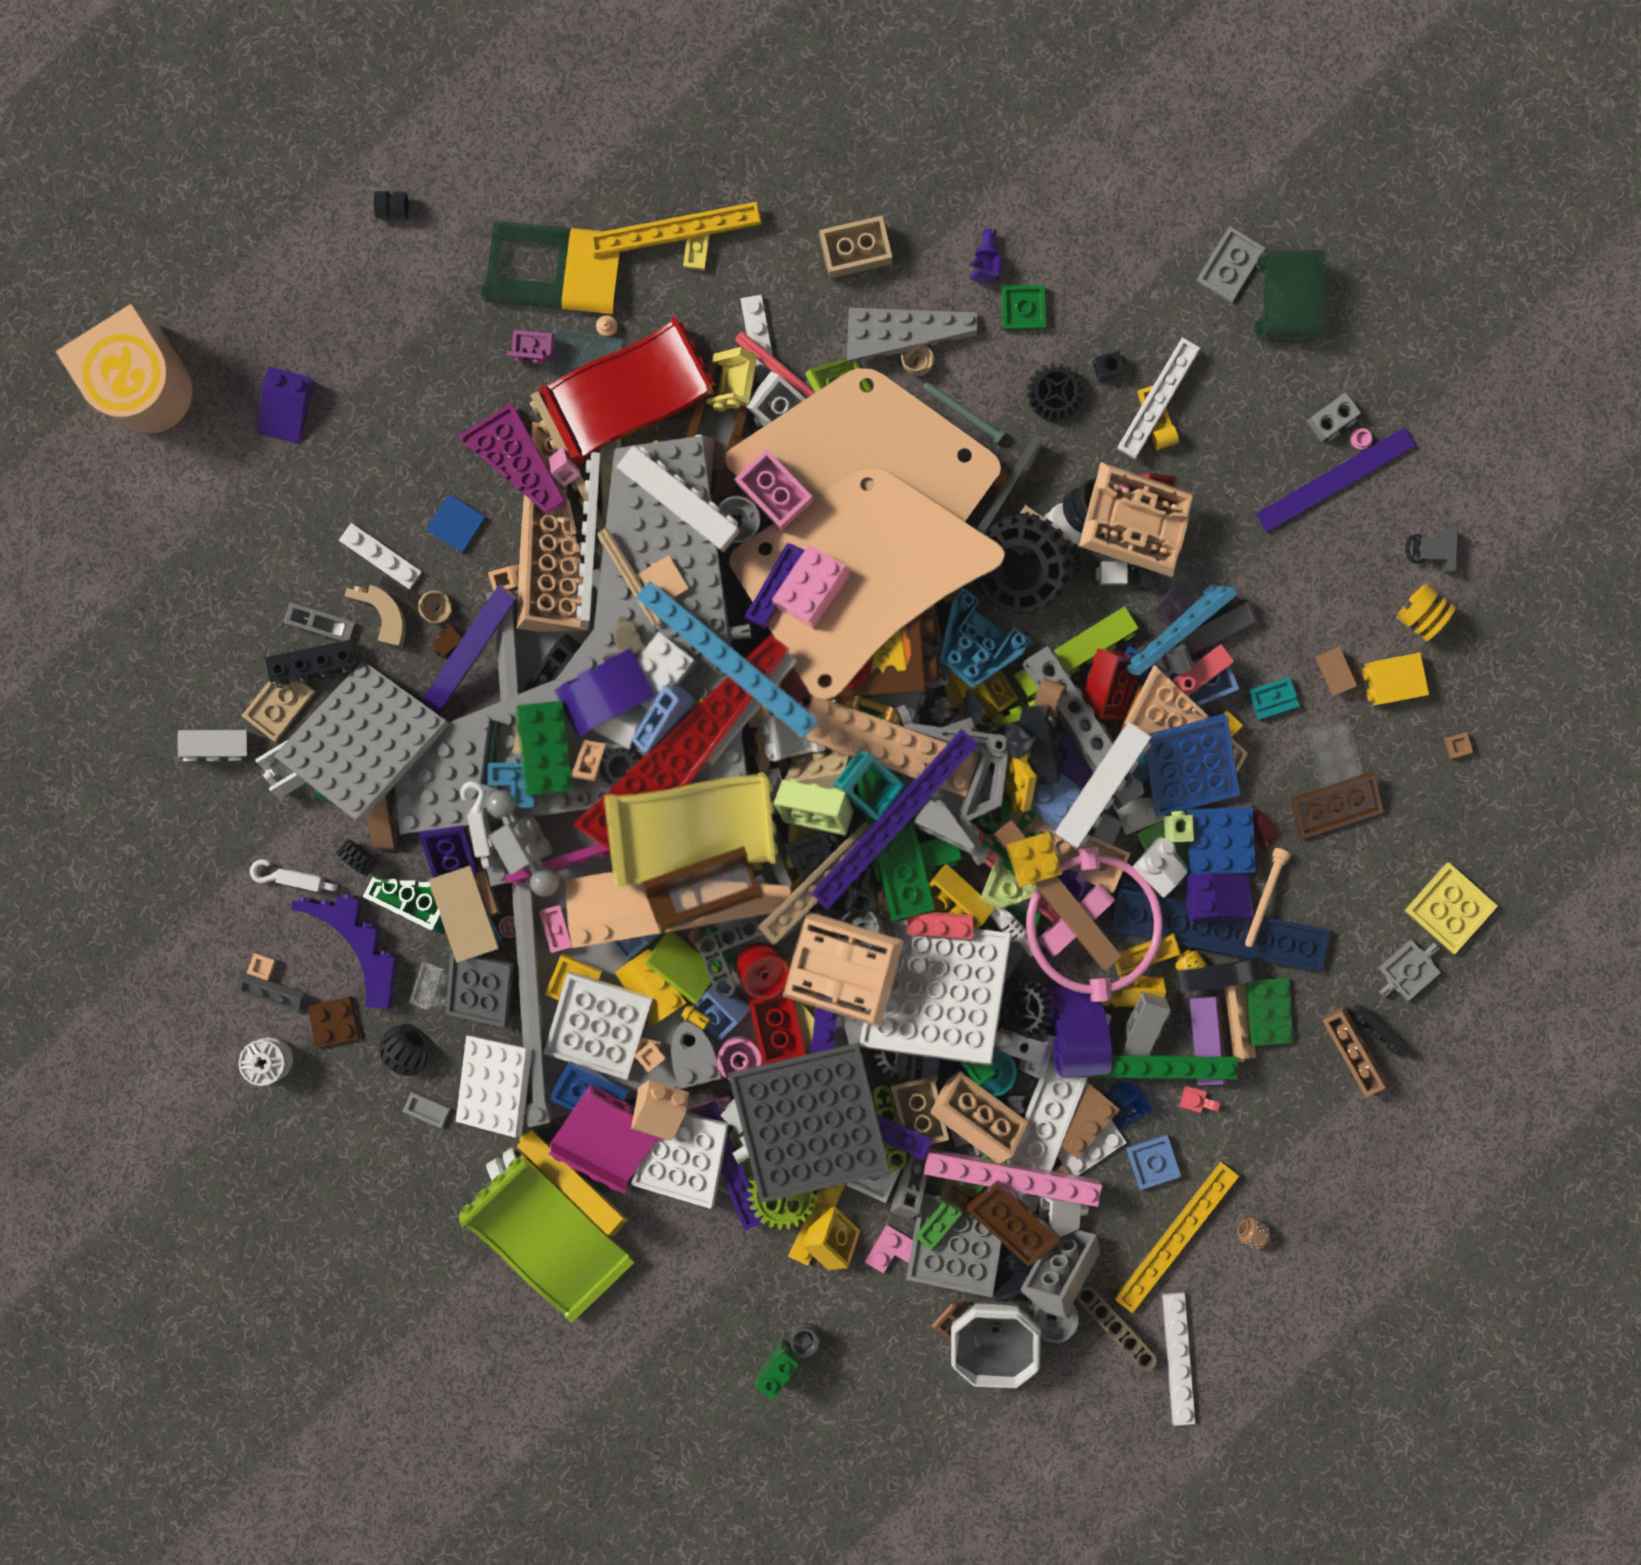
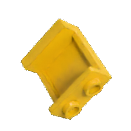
[1362,653,1429,706]

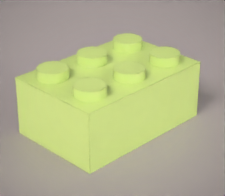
[774,780,854,835]

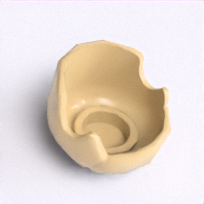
[901,345,935,377]
[418,590,452,624]

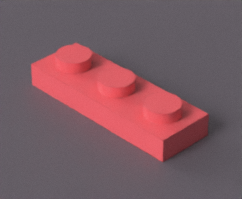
[907,912,974,939]

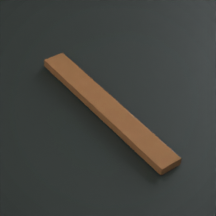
[993,820,1122,971]

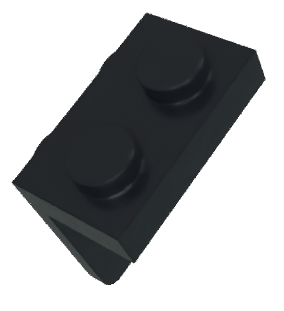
[993,1252,1030,1302]

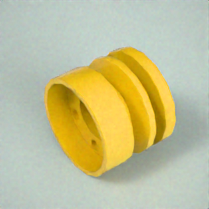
[1396,583,1456,641]

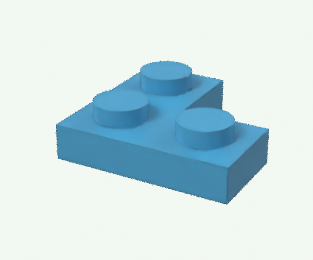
[488,763,534,808]

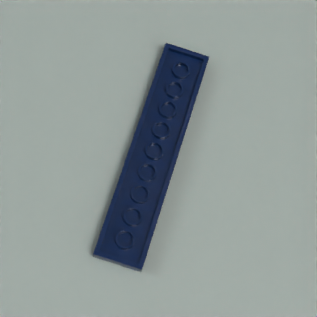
[1109,888,1330,972]

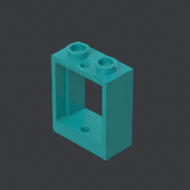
[833,750,905,820]

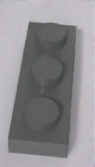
[237,972,304,1014]

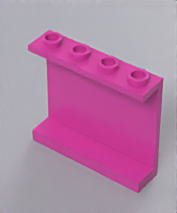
[549,1084,663,1194]

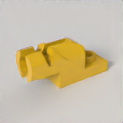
[1101,974,1166,1008]

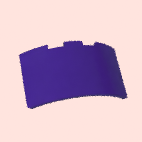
[554,648,654,737]
[1046,987,1112,1079]

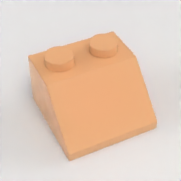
[631,1080,689,1141]

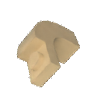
[345,585,406,647]

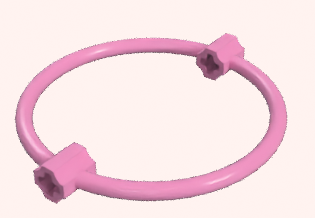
[1026,847,1163,1002]

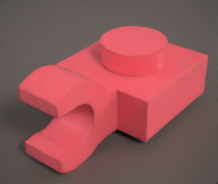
[1179,1085,1220,1113]

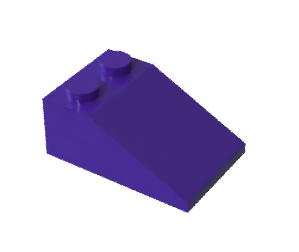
[257,366,316,444]
[419,825,478,878]
[1184,873,1254,922]

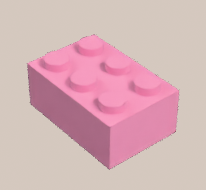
[735,449,814,531]
[772,545,850,630]

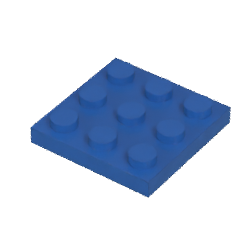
[1186,807,1256,875]

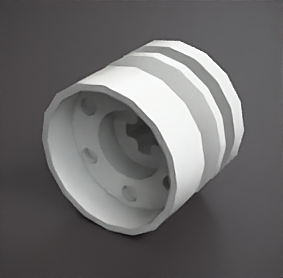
[238,1037,293,1086]

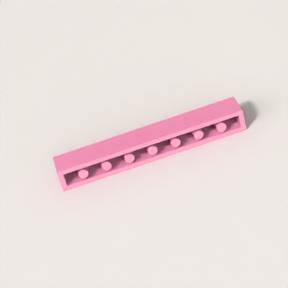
[924,1148,1102,1207]

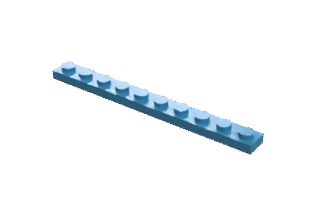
[636,581,819,739]

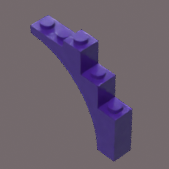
[291,894,398,1009]

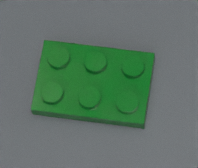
[1246,978,1293,1046]

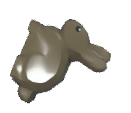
[602,616,648,662]

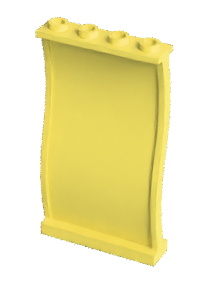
[605,772,778,888]

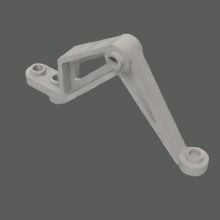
[895,705,1008,865]

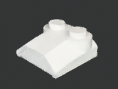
[1132,837,1189,897]

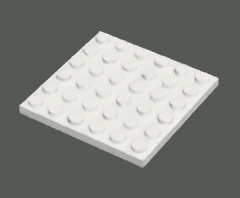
[859,918,1011,1065]

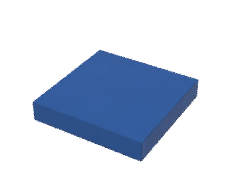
[426,494,486,553]

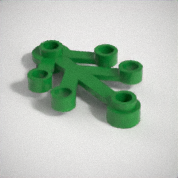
[979,790,1038,872]

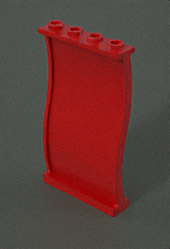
[538,316,715,467]

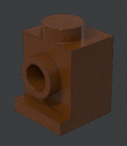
[431,624,463,658]

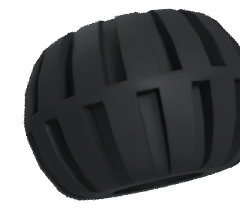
[379,1024,433,1076]

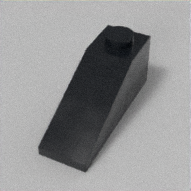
[524,633,582,691]

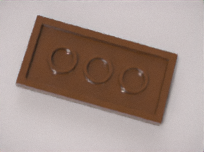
[1290,772,1384,839]
[967,1180,1061,1267]

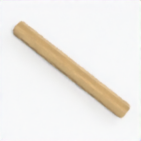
[598,528,663,626]

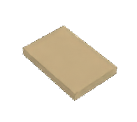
[242,681,316,743]

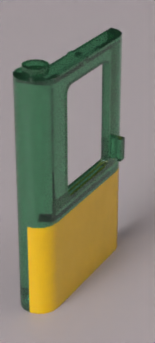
[481,220,620,315]

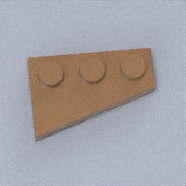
[1061,1081,1120,1159]

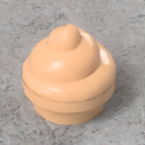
[596,315,618,337]

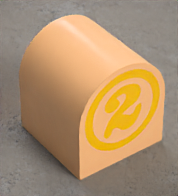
[56,304,192,433]

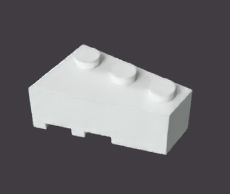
[178,730,247,761]

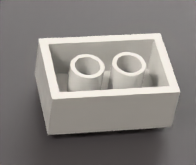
[637,632,697,710]

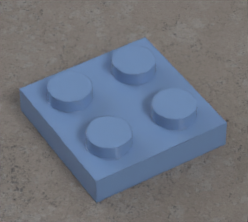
[1125,1134,1181,1190]

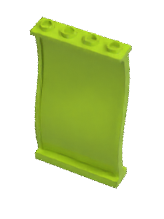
[459,1154,634,1323]

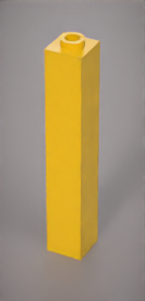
[517,1130,628,1236]

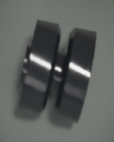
[1063,479,1096,533]

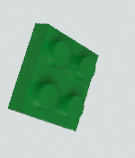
[1001,285,1046,330]

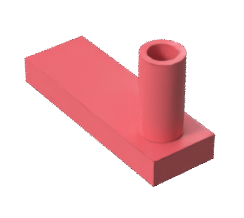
[1172,644,1234,696]

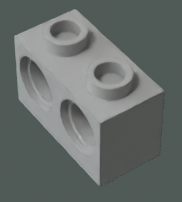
[1306,392,1361,442]

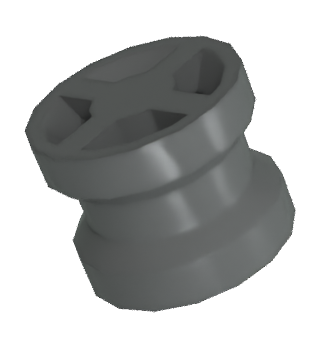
[1003,1094,1025,1114]

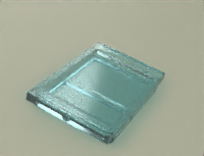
[546,328,621,374]

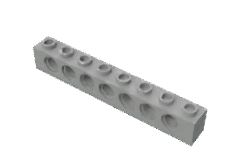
[1022,646,1144,809]

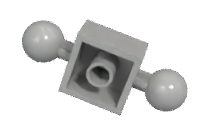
[487,790,559,897]

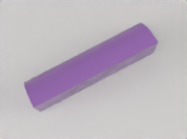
[1190,995,1227,1085]

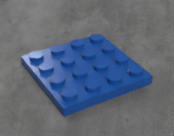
[1144,714,1240,817]

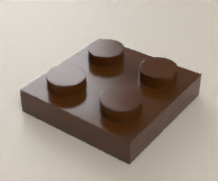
[307,996,360,1048]

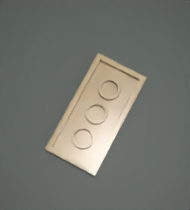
[428,866,499,963]

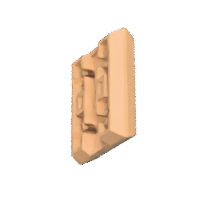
[1079,462,1194,577]
[783,911,904,1027]

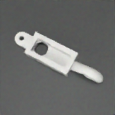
[461,781,494,869]
[250,859,338,892]

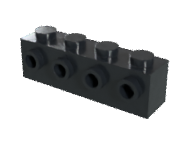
[265,640,358,688]

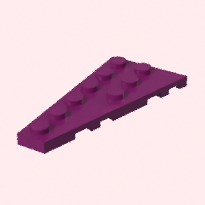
[457,403,567,516]

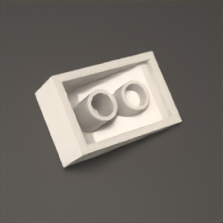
[744,372,806,425]

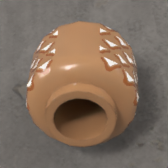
[1237,1217,1271,1250]

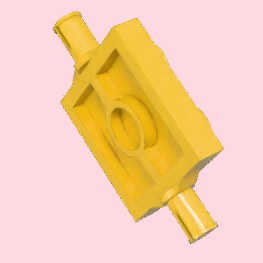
[1003,751,1037,812]

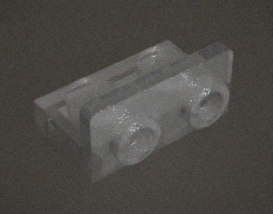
[409,961,449,1012]

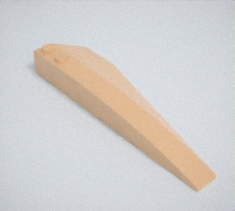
[517,422,588,632]
[565,872,791,948]

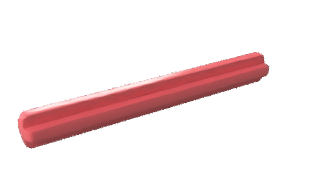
[736,332,815,399]

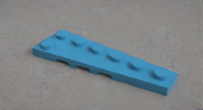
[1126,585,1237,675]

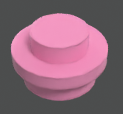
[1350,428,1372,450]

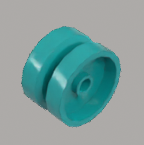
[967,1048,1017,1097]

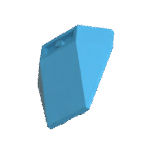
[938,588,1031,688]

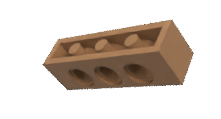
[1322,1006,1387,1097]

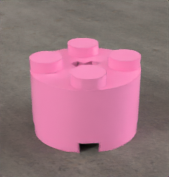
[717,1036,762,1080]

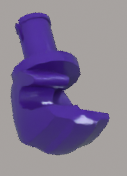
[969,228,1003,284]

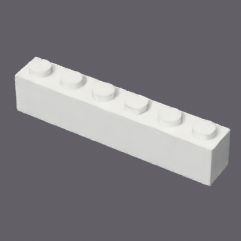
[617,446,740,552]
[1054,722,1151,849]

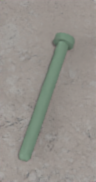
[923,382,1006,445]

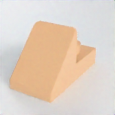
[572,740,606,781]

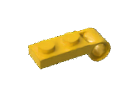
[1137,385,1179,450]

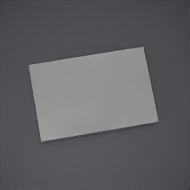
[1195,226,1266,304]

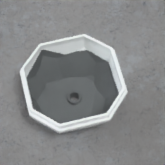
[951,1301,1041,1388]

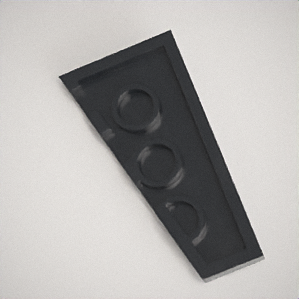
[782,832,848,920]

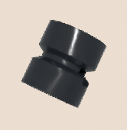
[373,191,409,220]

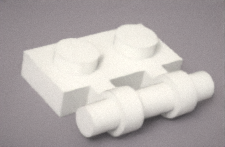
[1018,1032,1056,1079]

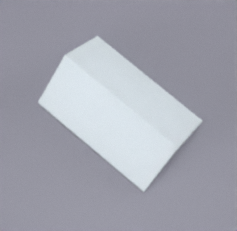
[592,704,649,749]

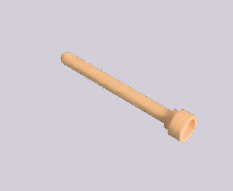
[1245,848,1291,947]

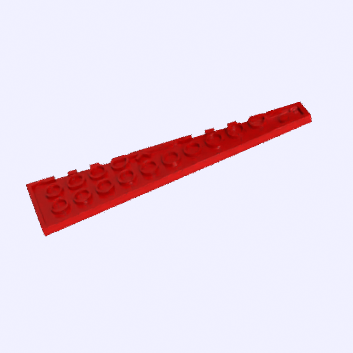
[574,635,789,852]

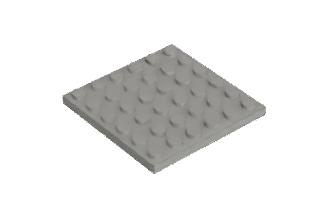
[274,660,449,824]

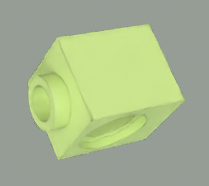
[1164,811,1194,842]

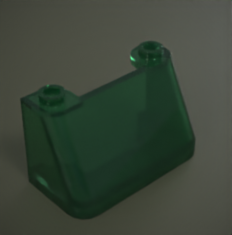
[1254,250,1325,344]

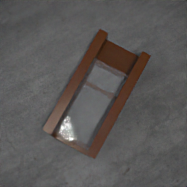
[686,361,758,475]
[642,846,763,934]

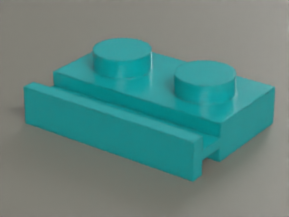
[1248,677,1300,720]

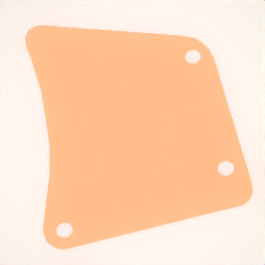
[725,369,1001,522]
[729,469,1004,699]

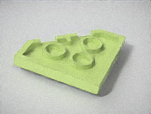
[980,845,1036,909]

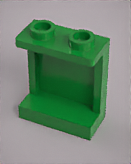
[755,1339,798,1400]

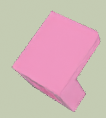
[547,448,581,487]

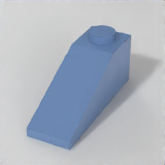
[631,685,695,754]

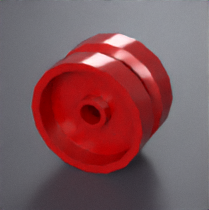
[735,942,789,1000]

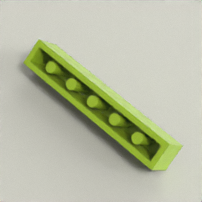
[1013,606,1138,699]

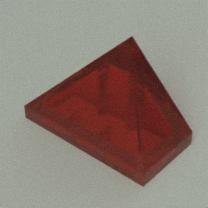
[1250,805,1280,851]

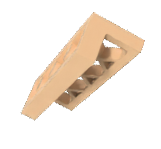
[1224,983,1256,1062]

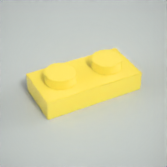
[683,235,710,271]

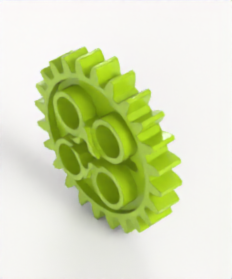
[747,1180,818,1230]

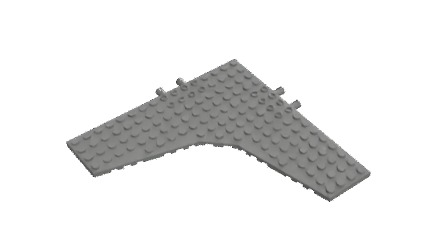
[394,436,752,834]

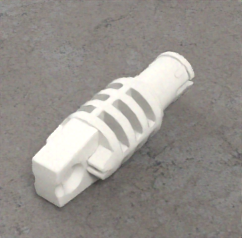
[990,907,1033,957]

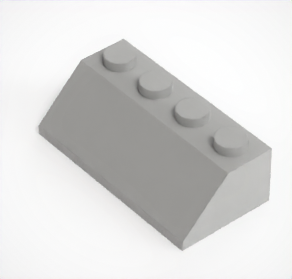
[1021,1230,1100,1318]

